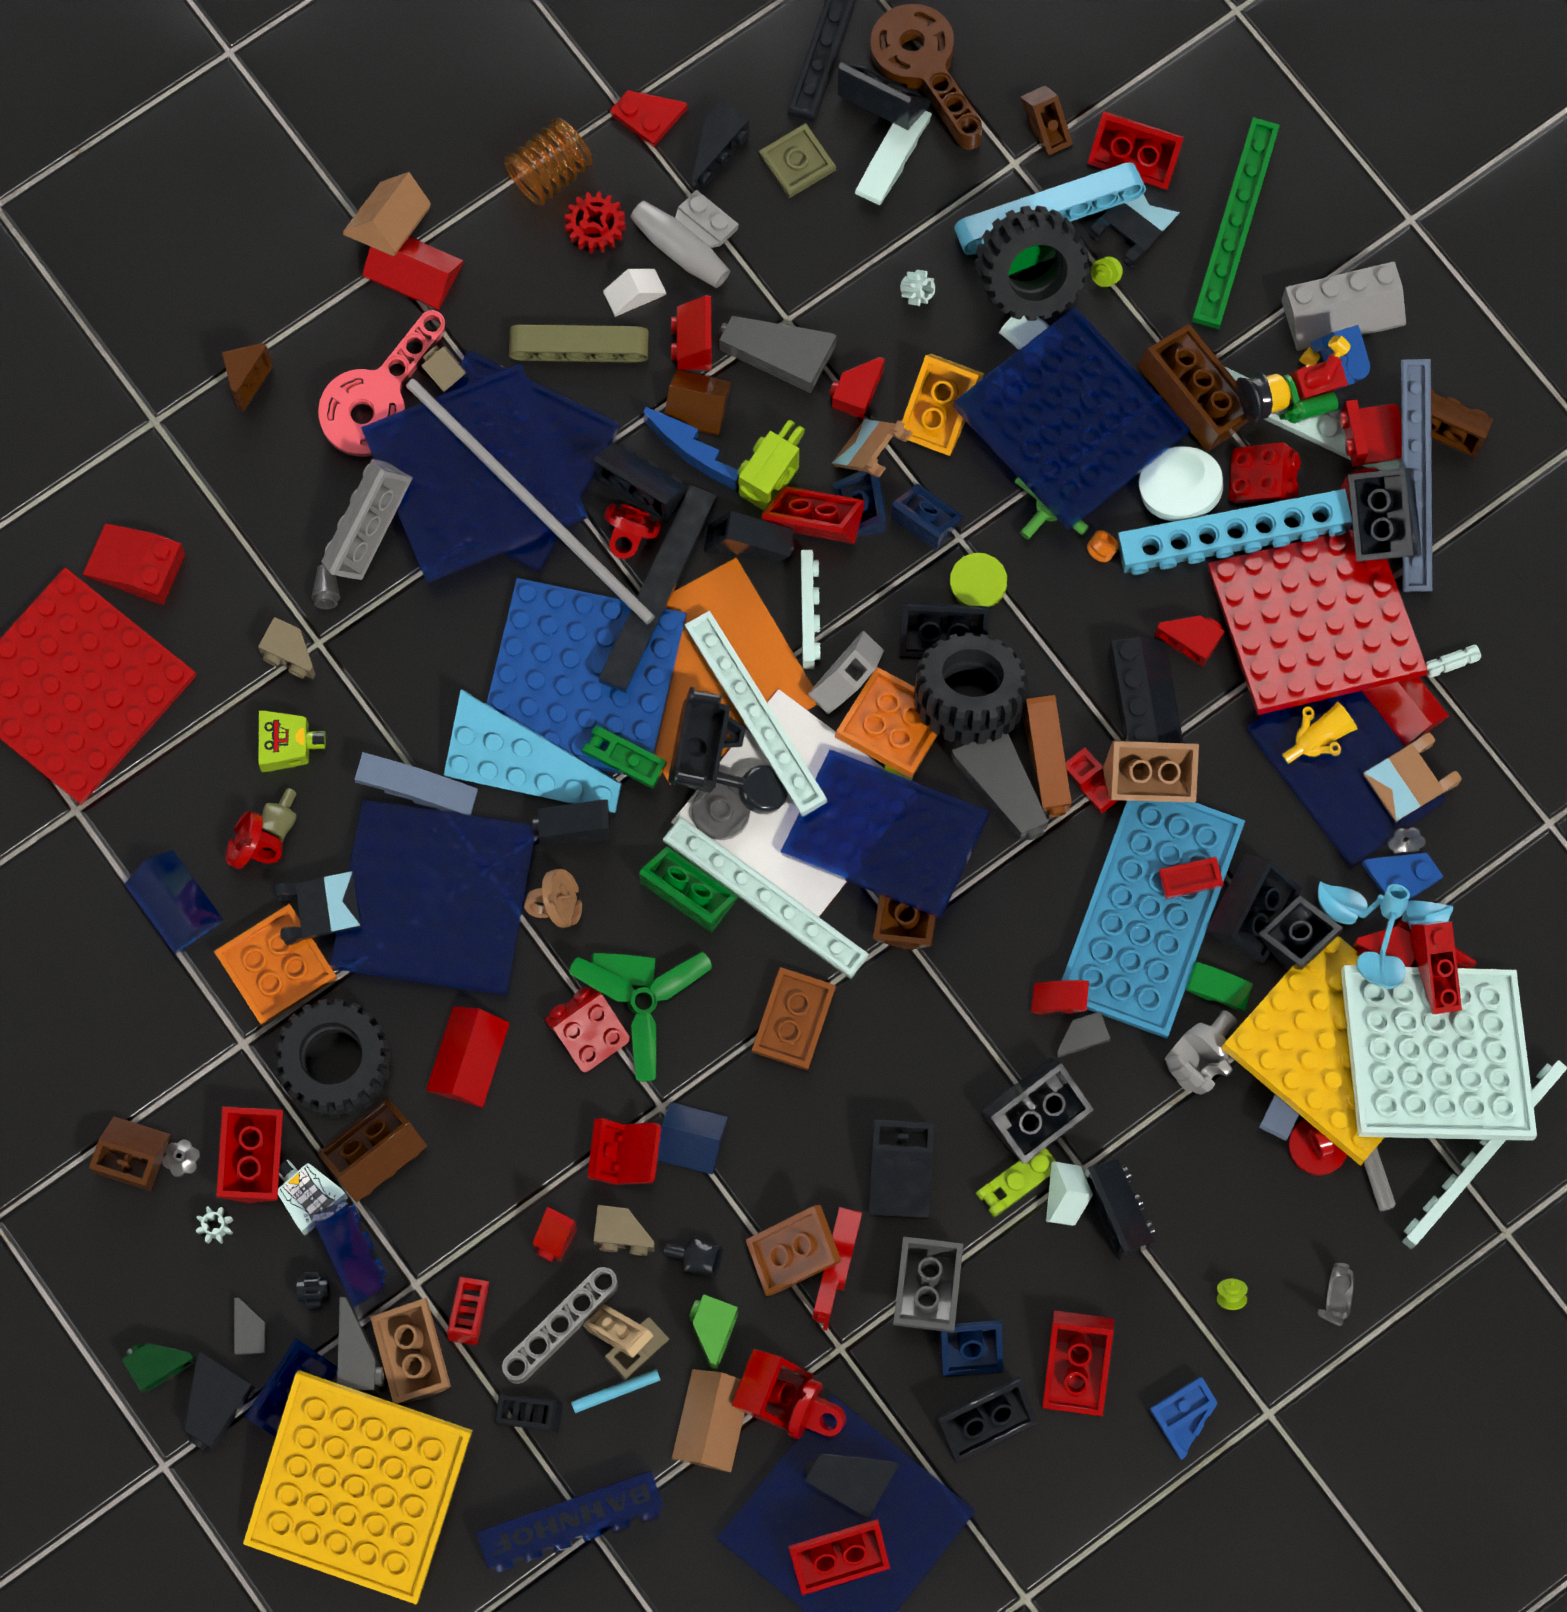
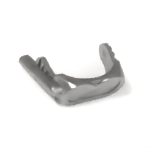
[1318,1263,1354,1326]

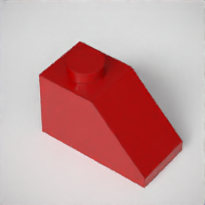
[829,357,885,419]
[1154,615,1225,667]
[532,1207,577,1262]

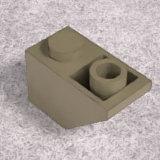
[421,346,467,392]
[258,617,316,679]
[593,1205,655,1256]
[604,1317,669,1381]

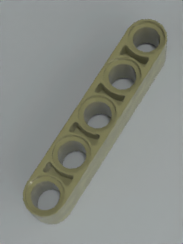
[509,325,649,362]

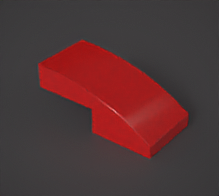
[1065,748,1119,814]
[1031,980,1089,1015]

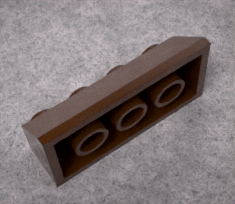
[1137,324,1248,452]

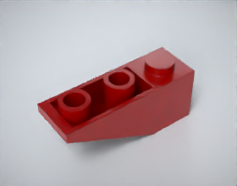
[1411,921,1462,1014]

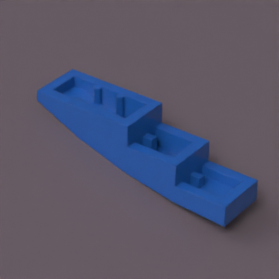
[643,407,739,490]

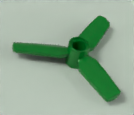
[569,952,712,1082]

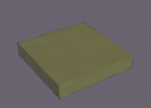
[759,123,836,198]

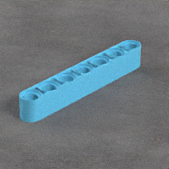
[954,163,1146,255]

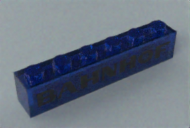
[477,1471,664,1573]

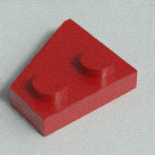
[610,90,688,148]

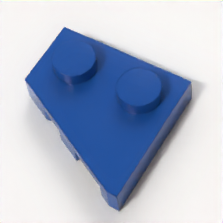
[1361,853,1444,901]
[1149,1376,1218,1460]

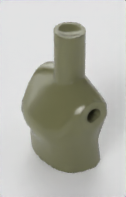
[262,788,297,842]

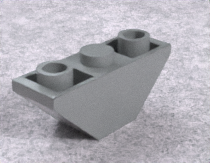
[807,631,884,714]

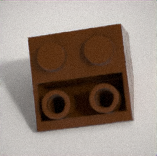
[89,1117,171,1192]

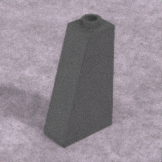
[717,316,837,393]
[951,733,1048,840]

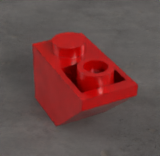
[1353,926,1415,967]

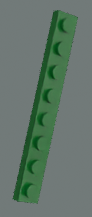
[1192,117,1280,329]

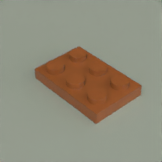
[752,967,836,1071]
[746,1205,842,1296]

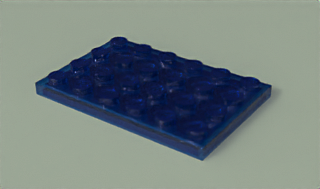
[1246,691,1446,868]
[780,749,990,919]

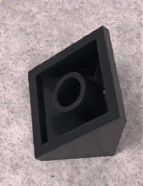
[1259,896,1343,970]

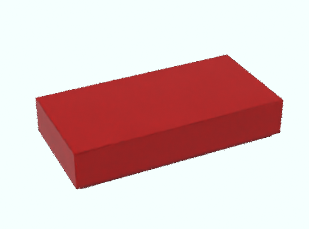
[1158,857,1224,900]

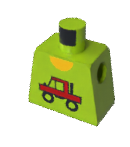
[259,711,326,772]

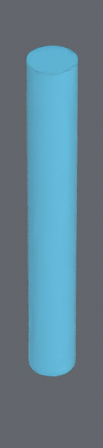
[571,1369,660,1413]

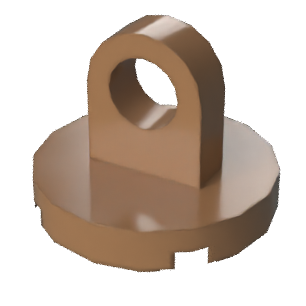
[524,869,582,928]

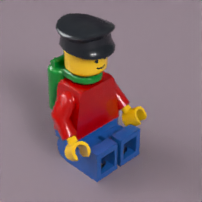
[1236,325,1370,426]

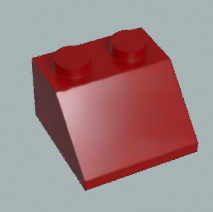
[671,296,712,370]
[732,1349,815,1431]

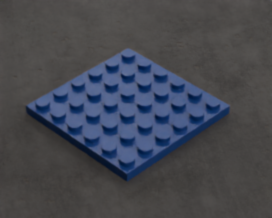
[487,578,686,775]

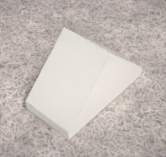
[603,269,666,317]

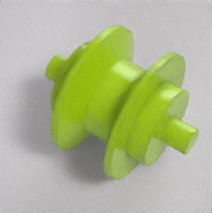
[1091,257,1123,287]
[1217,1278,1248,1310]

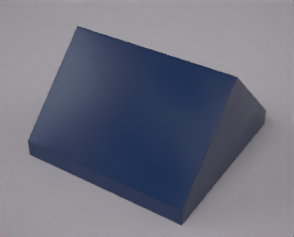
[832,471,886,537]
[891,483,963,551]
[657,1102,728,1175]
[939,1320,1003,1377]

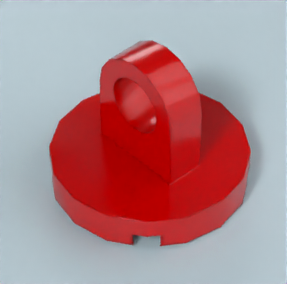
[604,503,661,559]
[226,811,283,869]
[1288,1119,1347,1176]
[788,1379,846,1440]

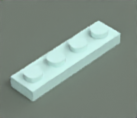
[801,550,820,669]

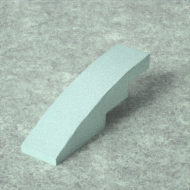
[855,111,932,205]

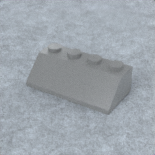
[1281,261,1406,351]
[321,459,413,580]

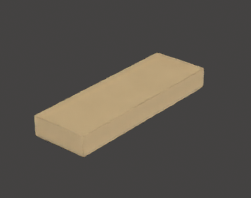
[583,1303,653,1358]

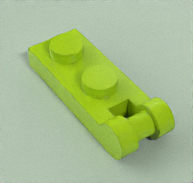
[976,1148,1056,1217]

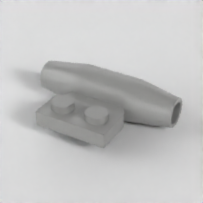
[631,190,739,288]

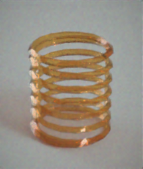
[504,117,593,206]

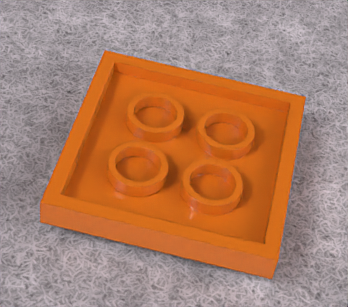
[835,667,938,778]
[214,904,338,1026]

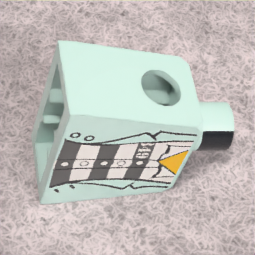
[278,1160,348,1235]

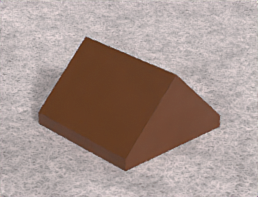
[222,343,273,412]
[665,370,732,436]
[873,882,940,950]

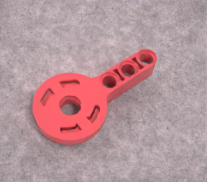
[318,310,445,457]

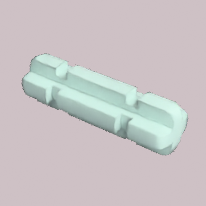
[1426,645,1481,678]

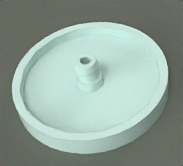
[1139,447,1223,522]

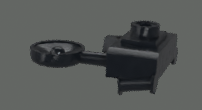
[668,686,788,815]

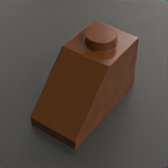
[1020,86,1073,156]

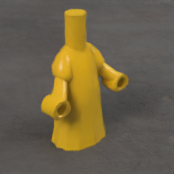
[1282,701,1358,764]

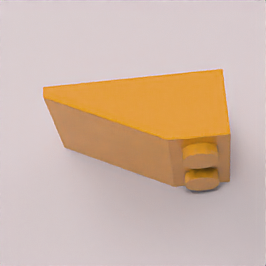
[902,354,984,456]

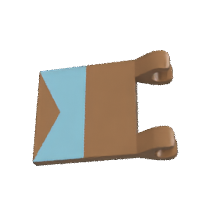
[832,419,912,477]
[1363,733,1462,823]

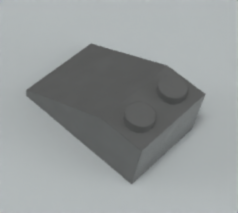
[893,1237,964,1332]
[337,1297,386,1396]

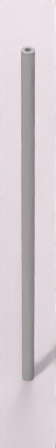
[406,378,655,624]

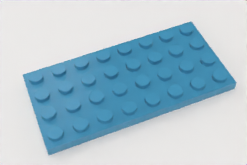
[1061,801,1245,1039]

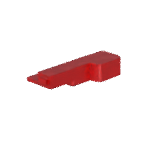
[812,1207,862,1331]

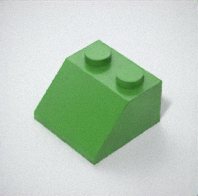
[689,1294,738,1372]

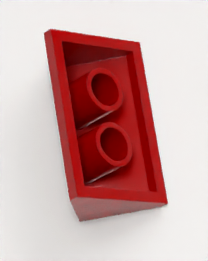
[1087,111,1184,190]
[362,237,464,310]
[762,486,864,544]
[1358,677,1449,749]
[426,1006,510,1108]
[216,1107,283,1203]
[788,1519,891,1595]

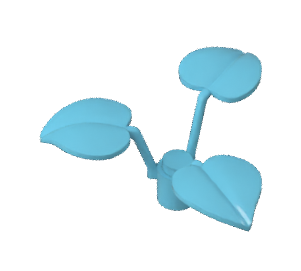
[1318,882,1453,989]

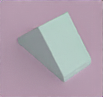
[1046,1162,1093,1226]

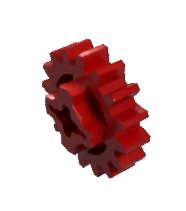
[565,191,626,253]

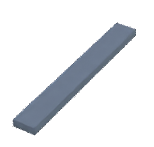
[1401,359,1432,592]

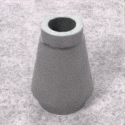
[311,564,341,609]

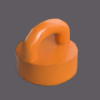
[1087,530,1119,562]

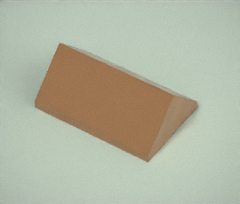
[343,172,431,256]
[1103,741,1199,803]
[370,1298,451,1404]
[672,1369,745,1473]

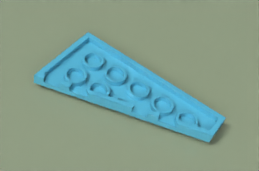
[444,689,622,813]

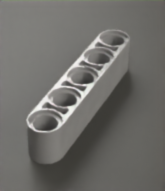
[502,1267,618,1384]

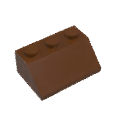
[1401,389,1493,458]
[317,1098,427,1203]

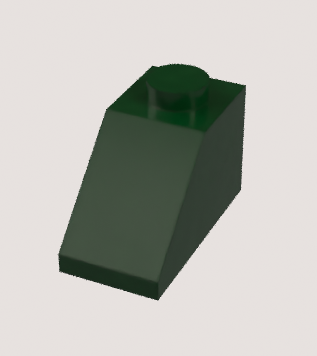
[122,1343,197,1394]

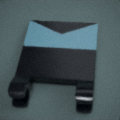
[1089,186,1180,267]
[274,871,362,945]

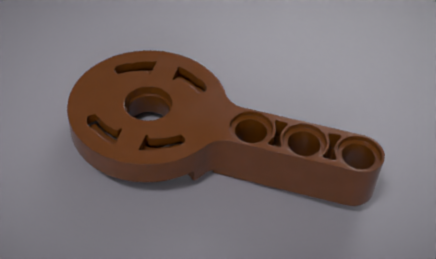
[870,4,982,150]

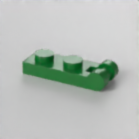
[581,726,667,789]

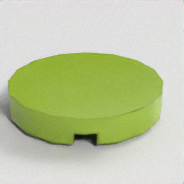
[950,553,1007,606]

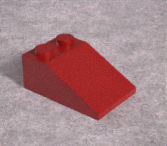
[83,523,186,605]
[1042,1310,1114,1416]

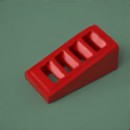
[447,1277,489,1345]

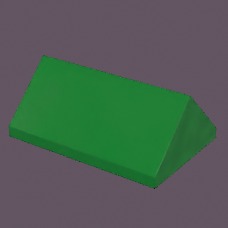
[639,846,738,933]

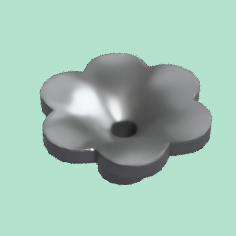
[1388,827,1426,856]
[162,1139,200,1177]

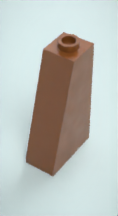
[1022,695,1072,818]

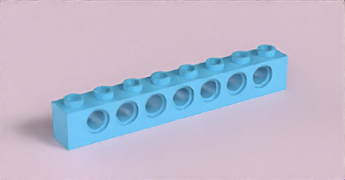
[1117,489,1353,575]

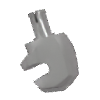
[1165,1011,1237,1095]

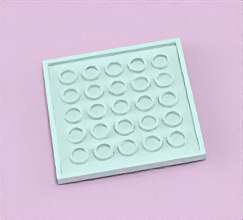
[1341,965,1537,1140]

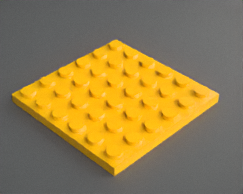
[1221,931,1385,1166]
[243,1370,473,1604]

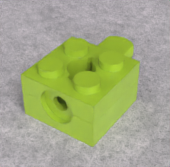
[737,420,805,511]

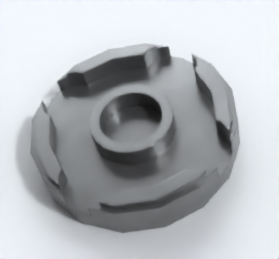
[692,783,750,840]

